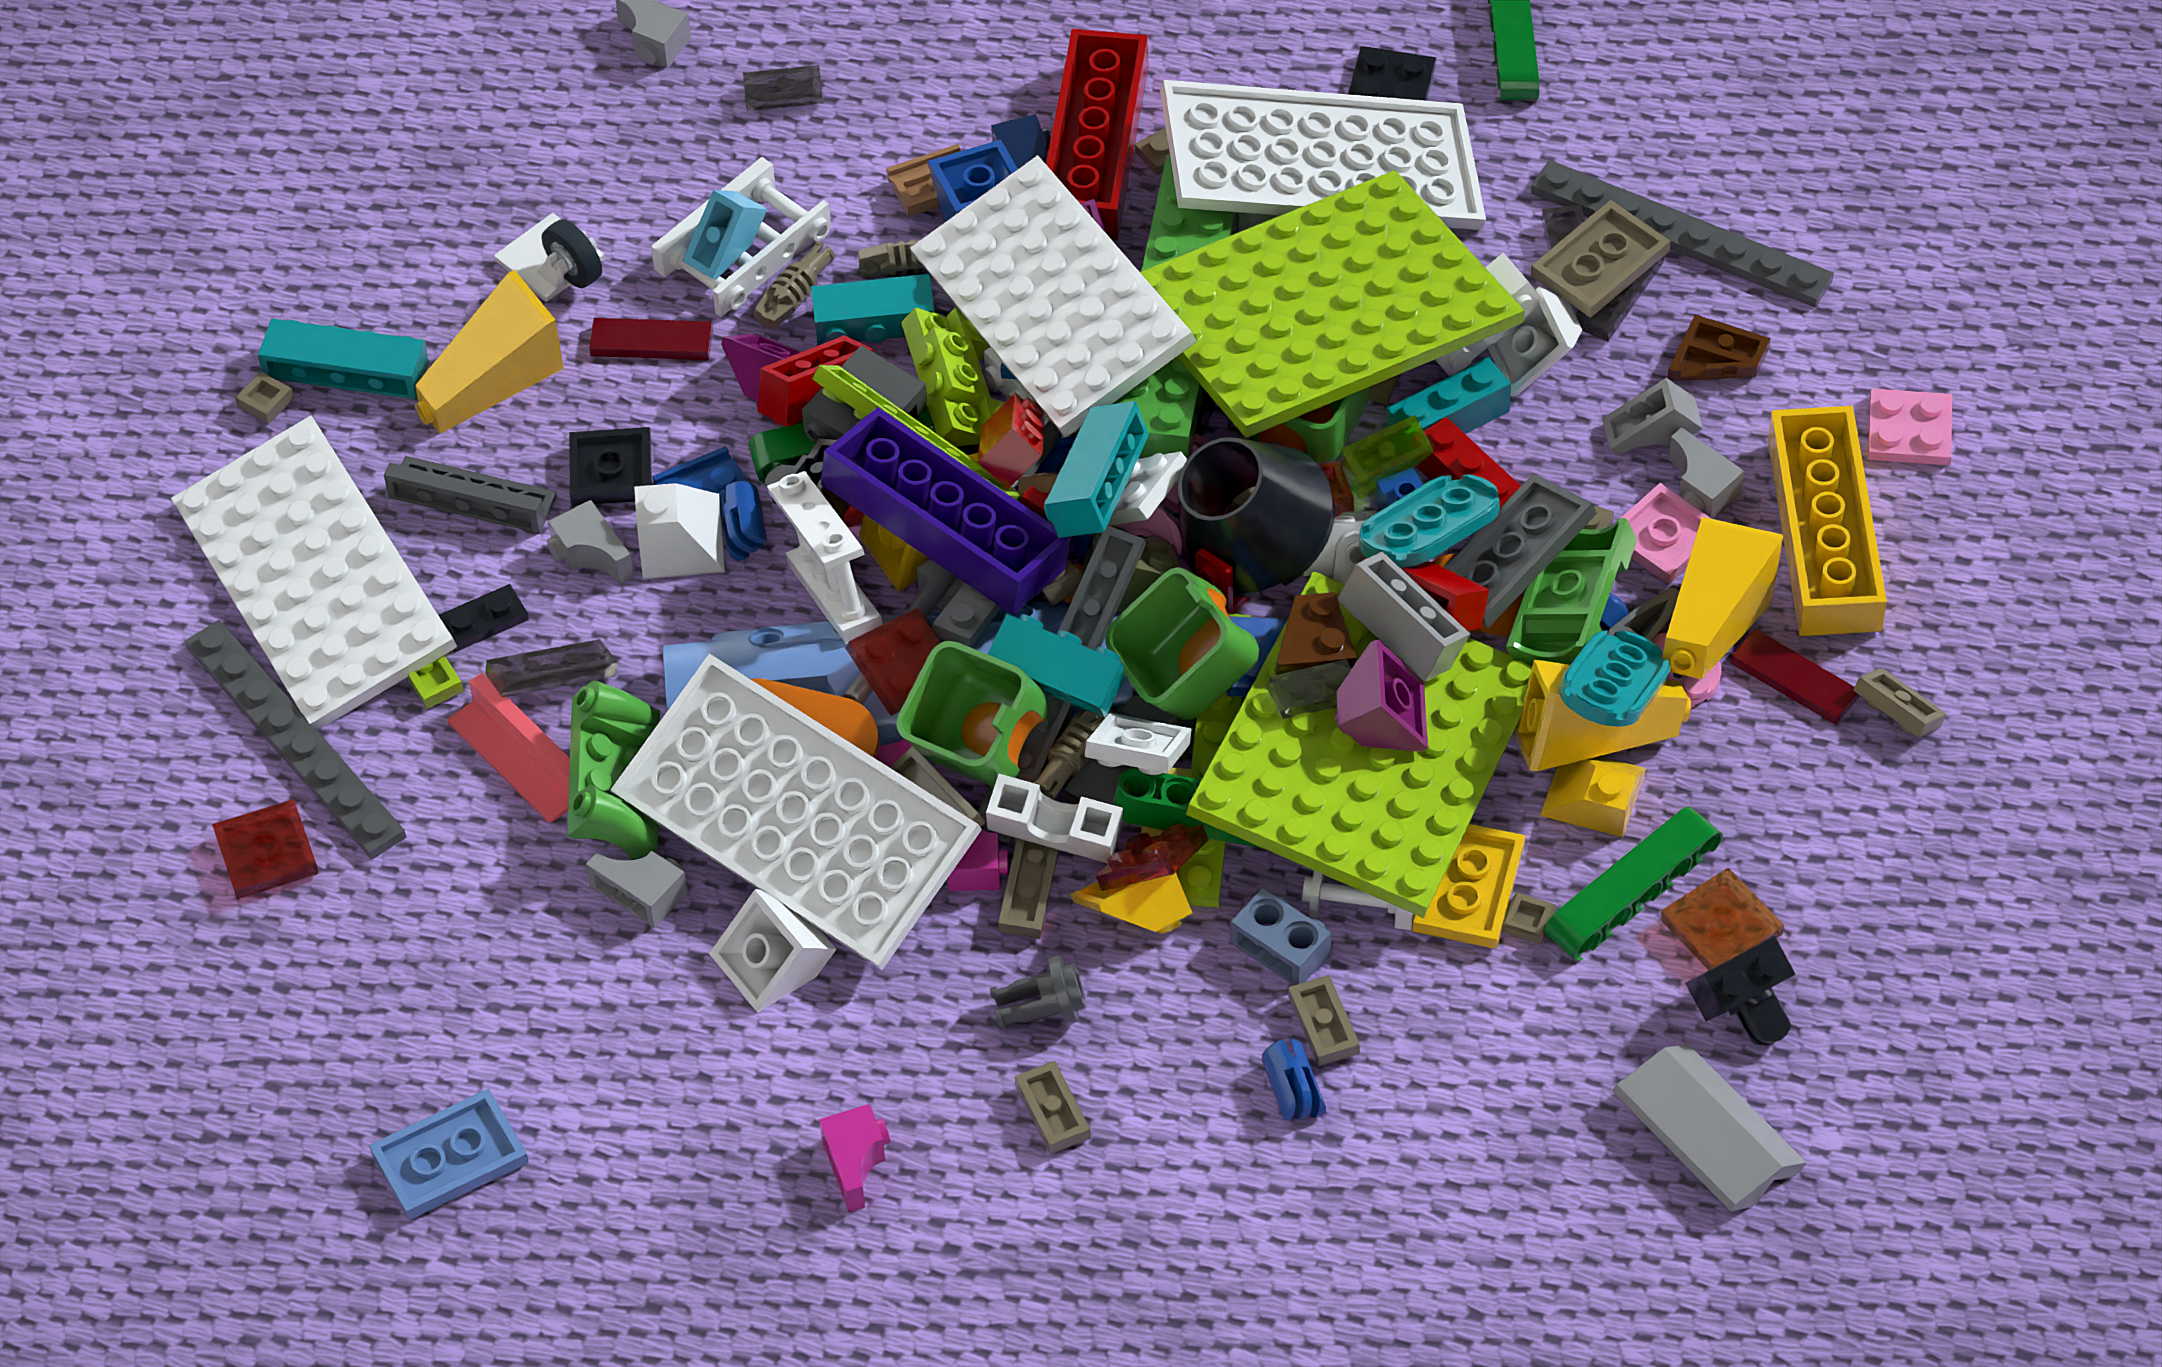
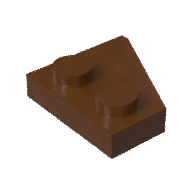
[1667,314,1771,381]
[1274,592,1357,675]

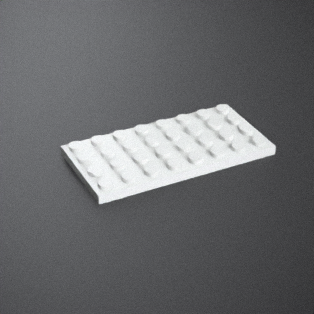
[1160,80,1486,230]
[910,155,1197,438]
[171,416,457,730]
[610,653,982,970]

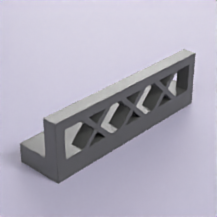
[384,456,557,534]

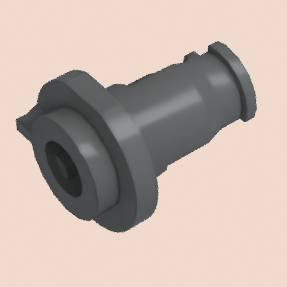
[990,955,1087,1030]

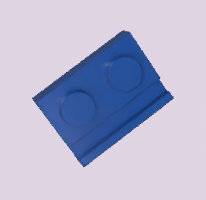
[652,446,748,498]

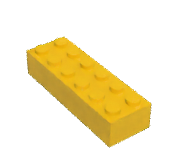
[1768,406,1887,636]

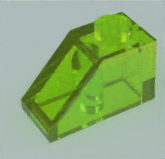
[1341,415,1433,500]

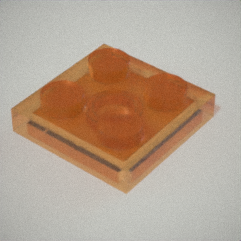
[1660,868,1784,970]

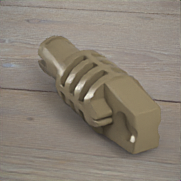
[858,238,928,277]
[753,241,835,330]
[1033,709,1113,800]

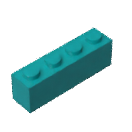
[258,318,429,400]
[1044,401,1149,538]

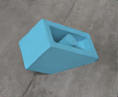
[683,190,767,279]

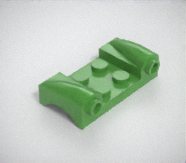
[1506,518,1637,666]
[567,680,660,860]

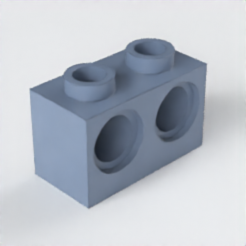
[1231,888,1331,985]

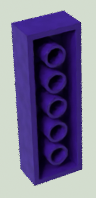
[821,407,1071,615]

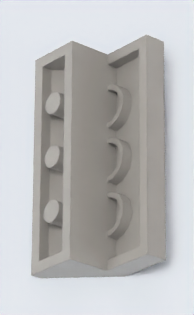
[1612,1044,1807,1211]

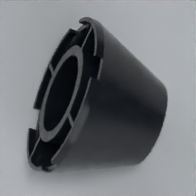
[1178,437,1335,597]

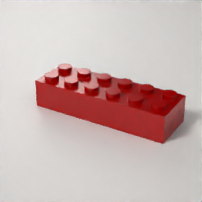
[1046,29,1149,240]

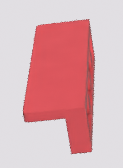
[448,673,570,823]

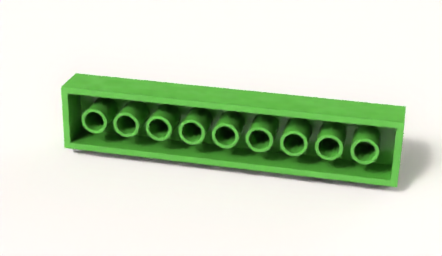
[1112,156,1239,460]

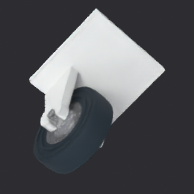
[494,213,605,302]

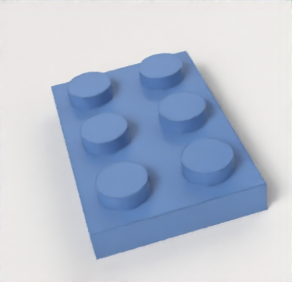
[369,1088,529,1221]

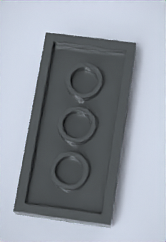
[1444,473,1597,628]

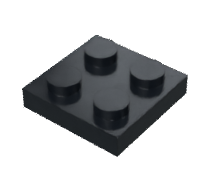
[1348,46,1436,101]
[569,427,652,506]

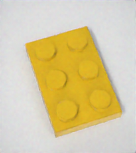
[1412,824,1526,949]

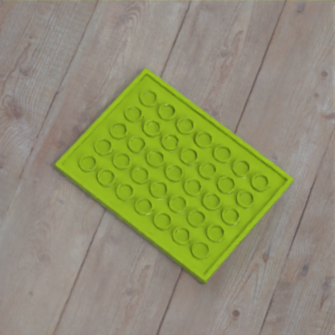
[1140,170,1525,438]
[1186,571,1532,918]

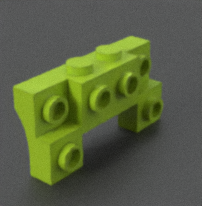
[901,307,1005,447]

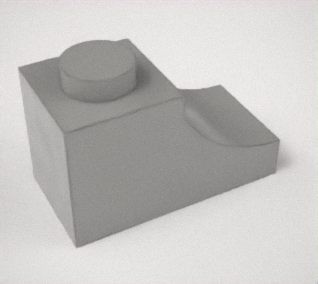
[615,0,691,68]
[1602,378,1703,454]
[1669,427,1744,519]
[546,500,634,584]
[586,851,688,928]

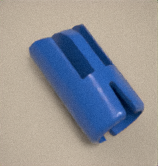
[719,481,768,561]
[1262,1039,1326,1121]

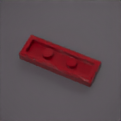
[589,318,713,360]
[1731,629,1859,725]

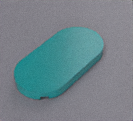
[1359,474,1500,567]
[1559,630,1671,727]

